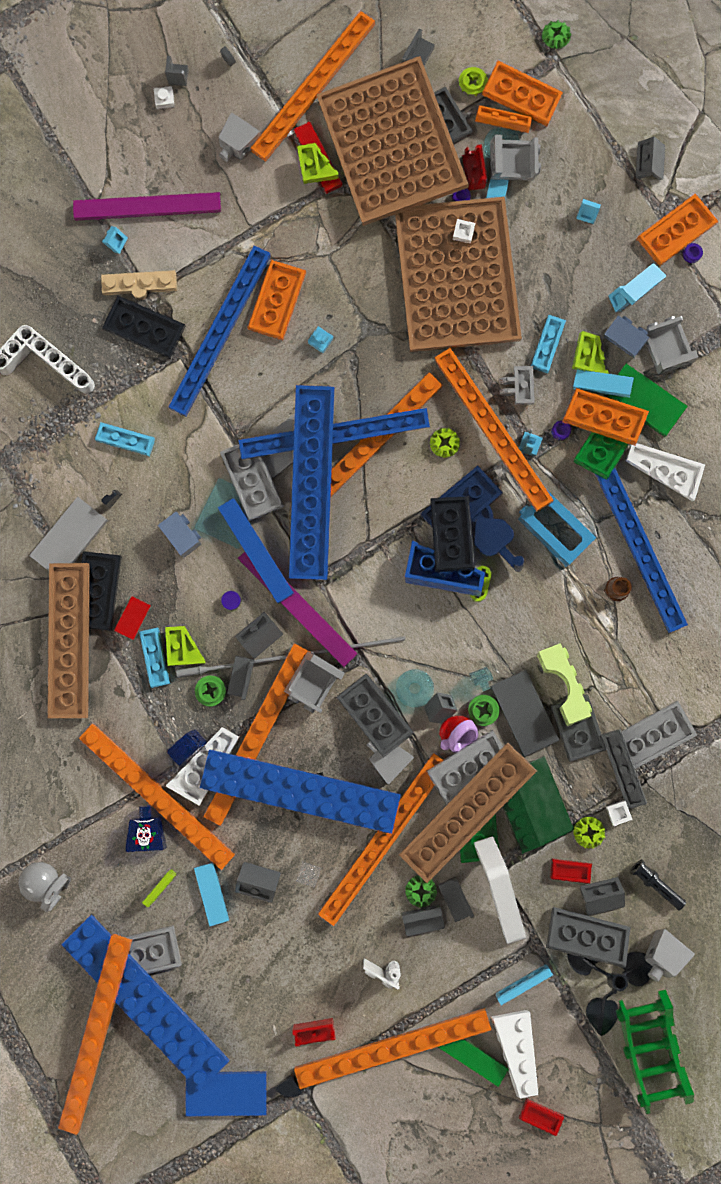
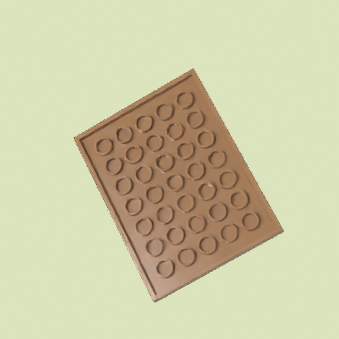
[317,56,468,226]
[395,197,522,352]

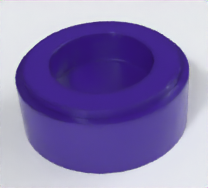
[452,188,471,202]
[683,243,703,263]
[551,421,571,441]
[221,591,241,610]

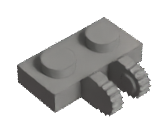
[499,366,534,405]

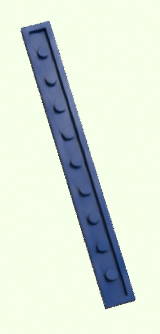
[169,245,271,417]
[238,408,430,460]
[595,468,688,633]

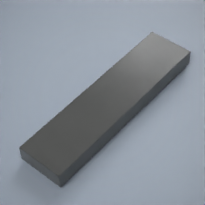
[601,729,647,809]

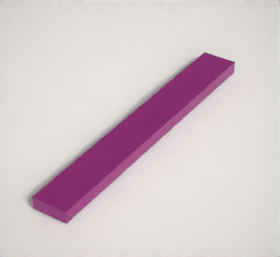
[73,192,221,221]
[237,552,358,667]

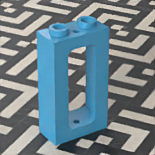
[518,490,596,567]

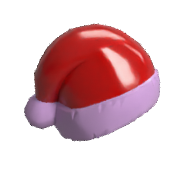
[439,715,478,753]

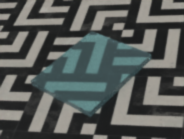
[194,478,253,549]

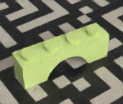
[537,643,592,726]

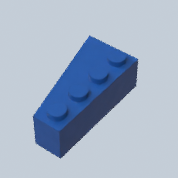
[405,540,485,597]

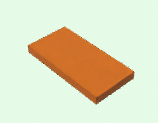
[482,60,563,127]
[637,194,719,267]
[247,260,306,341]
[563,388,649,446]

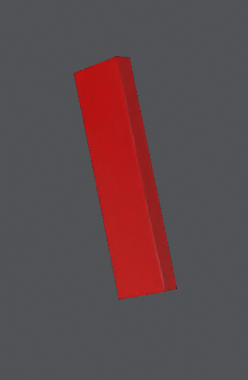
[294,121,342,194]

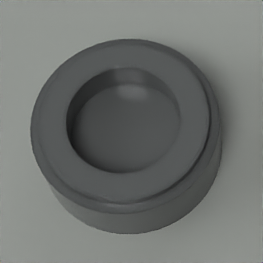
[220,46,236,66]

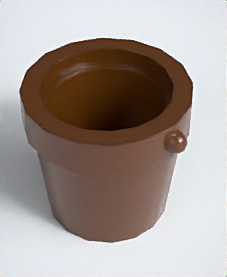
[604,577,632,602]

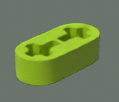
[470,566,491,602]

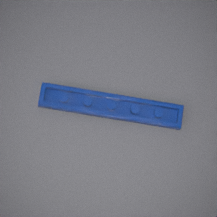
[218,498,294,604]

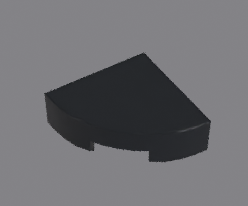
[101,490,122,509]
[275,1074,303,1097]

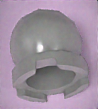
[18,862,71,913]

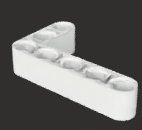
[0,325,95,394]
[474,836,526,944]

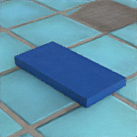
[186,1071,267,1116]

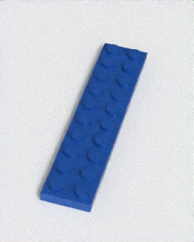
[289,385,335,580]
[200,749,401,834]
[61,915,229,1092]

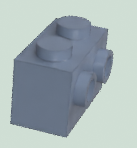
[604,315,649,359]
[158,512,202,558]

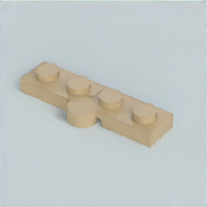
[101,270,177,300]

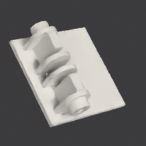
[363,958,401,990]

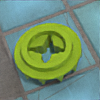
[459,67,488,96]
[430,428,460,458]
[574,817,605,849]

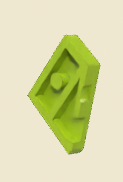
[297,143,339,184]
[572,331,609,374]
[165,626,205,666]

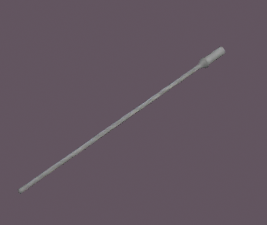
[176,637,405,678]

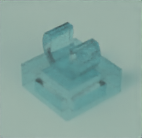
[469,667,493,691]

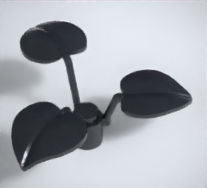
[567,952,653,1036]

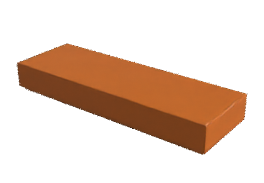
[475,106,532,133]

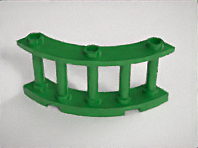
[616,989,694,1114]

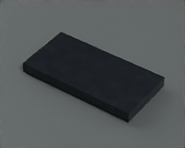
[102,295,186,359]
[430,496,475,572]
[81,551,122,631]

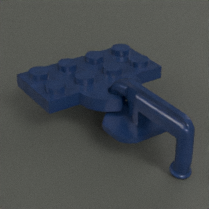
[420,465,524,572]

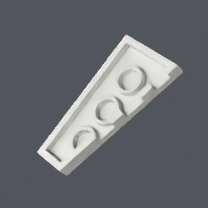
[626,443,705,502]
[166,727,239,806]
[491,1010,538,1099]

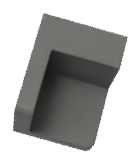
[165,56,189,86]
[424,692,458,724]

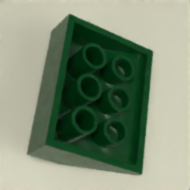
[502,756,574,853]

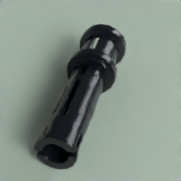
[631,860,686,911]

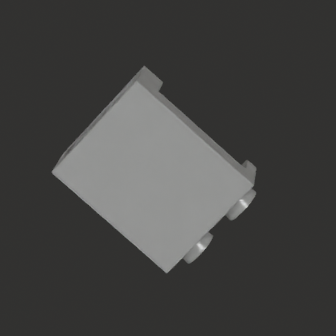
[490,135,541,181]
[646,316,698,375]
[284,651,345,713]

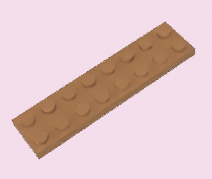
[48,563,89,718]
[399,742,537,883]

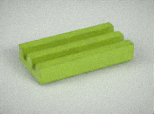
[142,869,177,907]

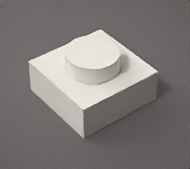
[154,86,175,109]
[453,219,475,244]
[606,800,632,826]

